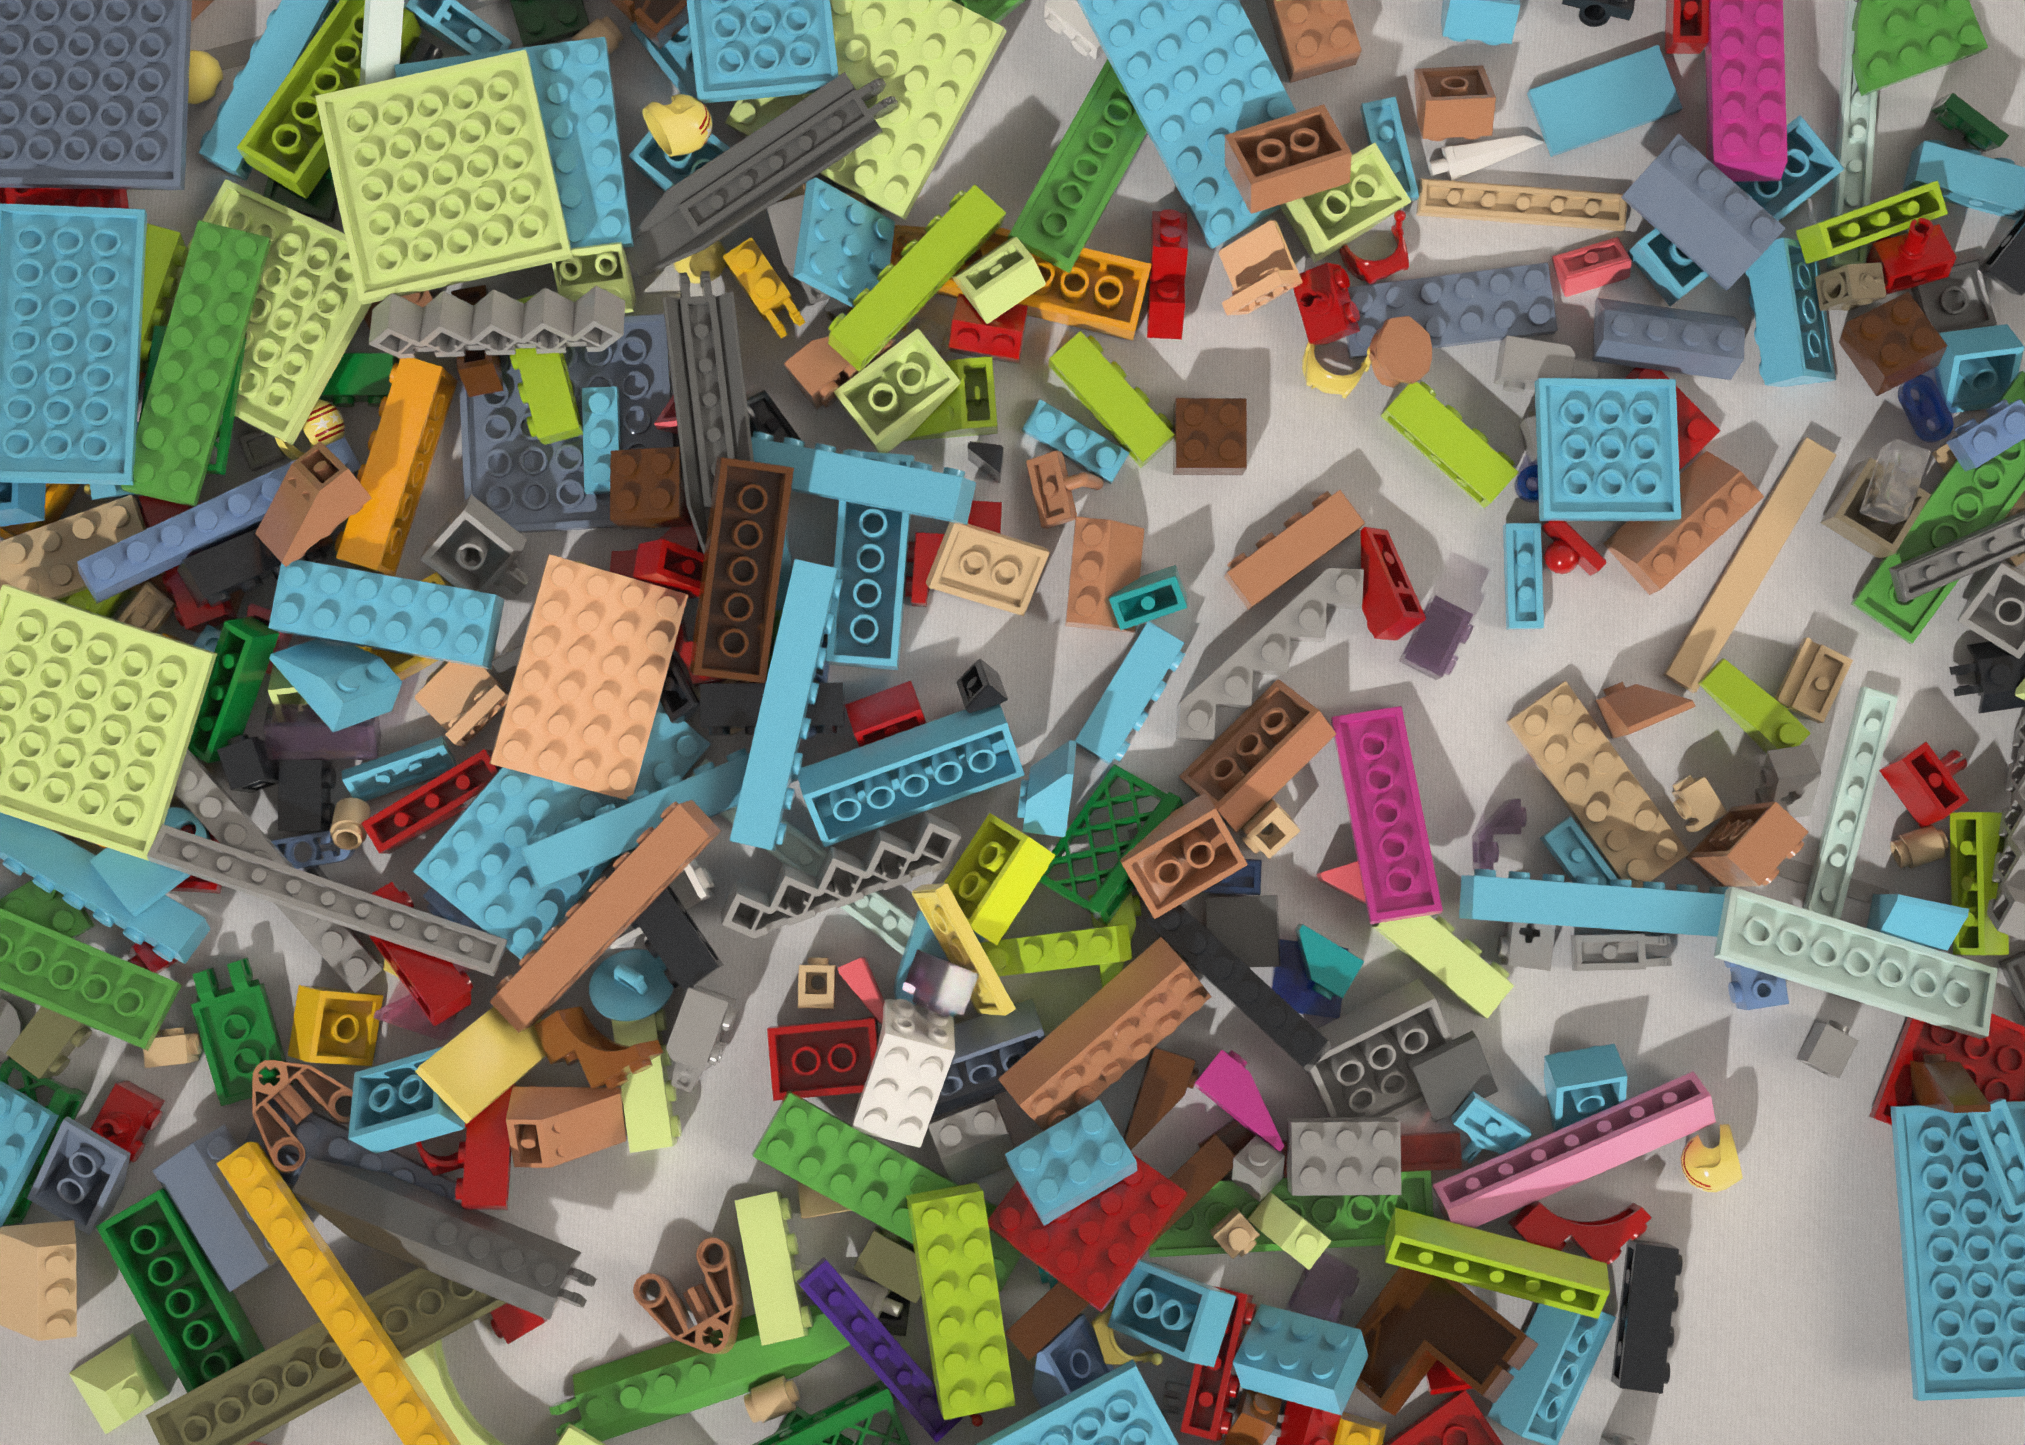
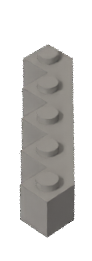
[369,286,625,359]
[1176,568,1364,742]
[1987,714,2025,940]
[721,811,962,939]

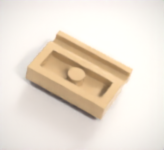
[1774,637,1853,724]

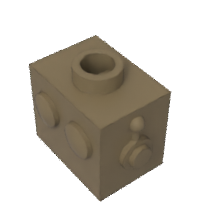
[1815,263,1886,311]

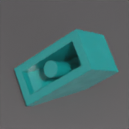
[1108,565,1187,631]
[1295,924,1365,1000]

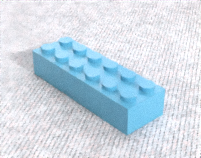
[1627,115,1844,307]
[826,450,915,670]
[268,560,505,669]
[797,704,1025,847]

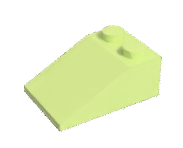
[1280,143,1411,263]
[834,328,961,453]

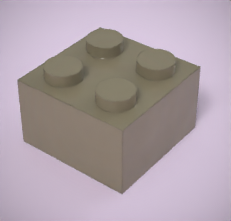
[1820,457,1931,559]

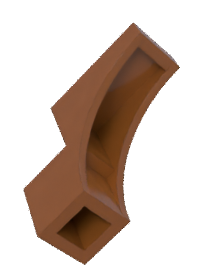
[534,1006,664,1090]
[1220,1388,1282,1445]

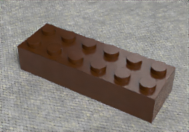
[689,456,794,683]

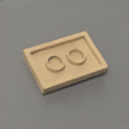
[926,522,1050,616]

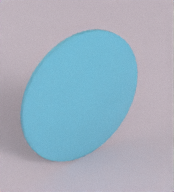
[589,949,674,1021]

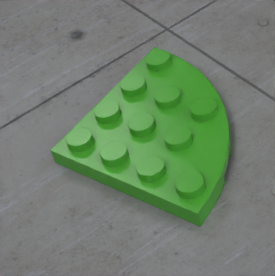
[1852,0,1988,96]

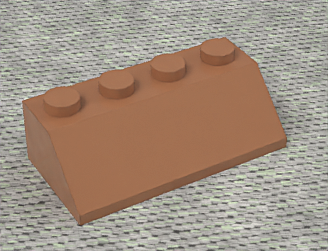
[1603,451,1764,595]
[1179,679,1336,833]

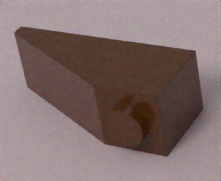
[451,284,504,397]
[1123,1046,1199,1151]
[1910,1053,1991,1113]

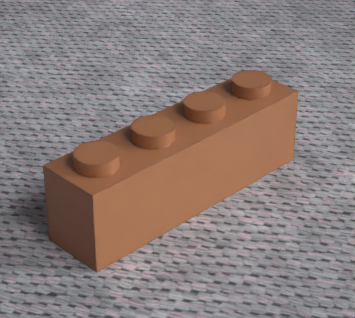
[1224,490,1365,610]

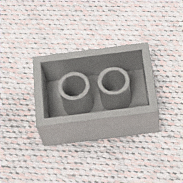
[1287,1117,1401,1196]

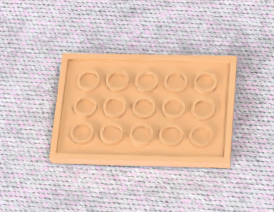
[489,554,688,800]

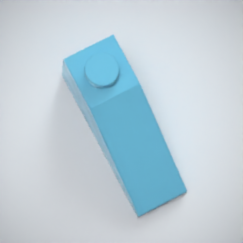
[404,0,512,55]

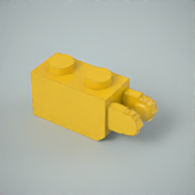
[722,237,806,339]

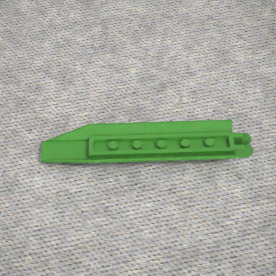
[549,1305,851,1442]

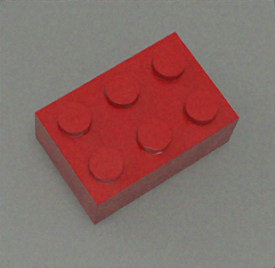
[767,1017,879,1101]

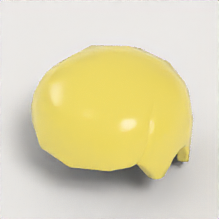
[188,50,223,104]
[673,240,726,284]

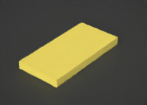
[912,883,1016,1016]
[415,1006,547,1124]

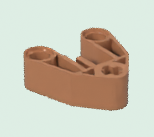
[252,1060,353,1173]
[633,1237,744,1354]

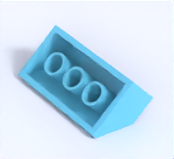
[1746,237,1836,387]
[1487,1303,1616,1445]

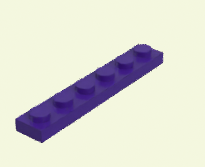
[797,1257,963,1443]

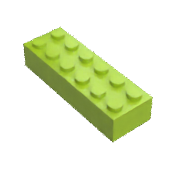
[237,0,422,199]
[906,1182,1016,1420]

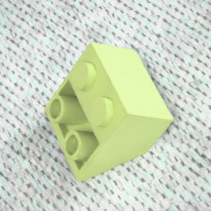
[952,237,1046,324]
[552,242,636,313]

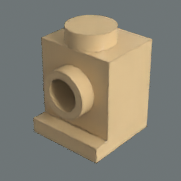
[1671,775,1727,832]
[1242,798,1301,859]
[798,957,836,1009]
[143,1027,203,1068]
[1209,1207,1260,1259]

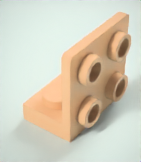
[1219,220,1303,315]
[415,662,509,747]

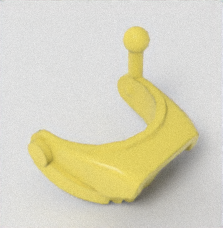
[1302,341,1371,399]
[1091,1298,1163,1366]

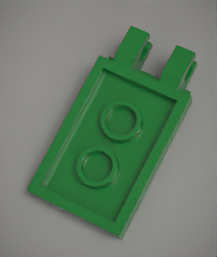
[191,958,293,1106]

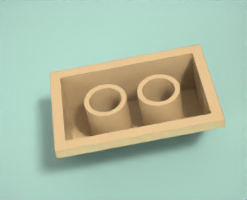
[0,1220,77,1341]

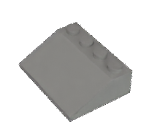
[1308,978,1452,1117]

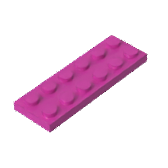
[1331,706,1443,924]

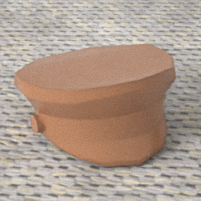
[1369,316,1432,388]

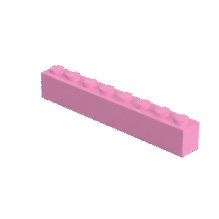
[1433,1071,1716,1228]

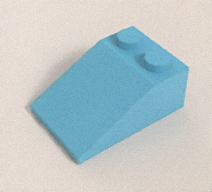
[269,639,402,732]

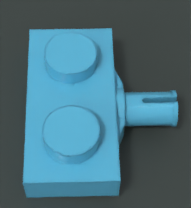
[1451,1092,1532,1164]

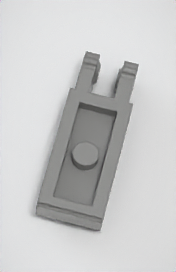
[1571,934,1672,971]

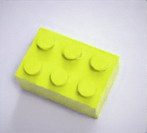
[944,813,1056,945]

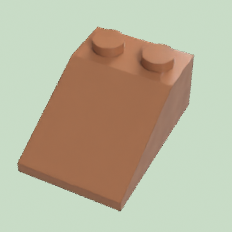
[1120,793,1248,919]

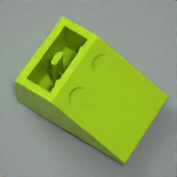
[904,356,998,441]

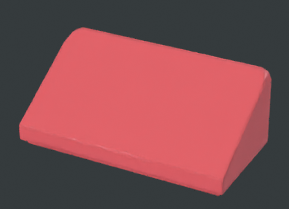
[1552,237,1632,297]

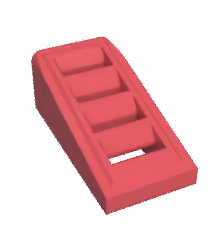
[837,956,885,1024]

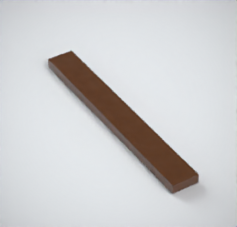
[1005,1134,1235,1361]

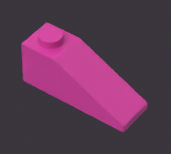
[1195,1050,1284,1152]

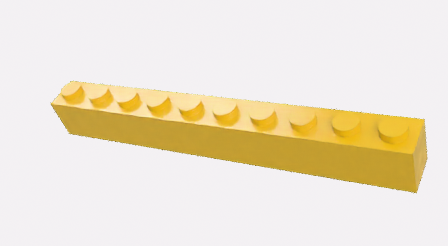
[217,1142,461,1445]

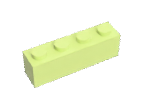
[1372,915,1514,1019]
[612,1009,682,1153]
[735,1191,813,1345]

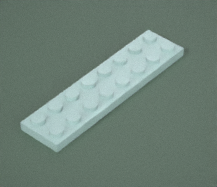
[1714,887,1998,1039]

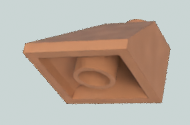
[1596,682,1696,739]

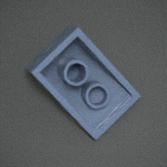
[27,1116,131,1235]

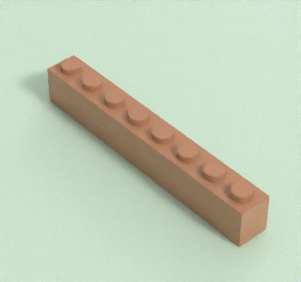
[489,800,721,1033]

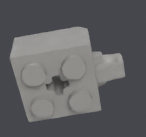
[767,194,831,304]
[420,494,529,595]
[666,985,739,1092]

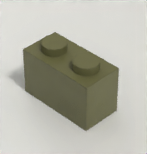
[5,1006,92,1079]
[853,1226,921,1304]

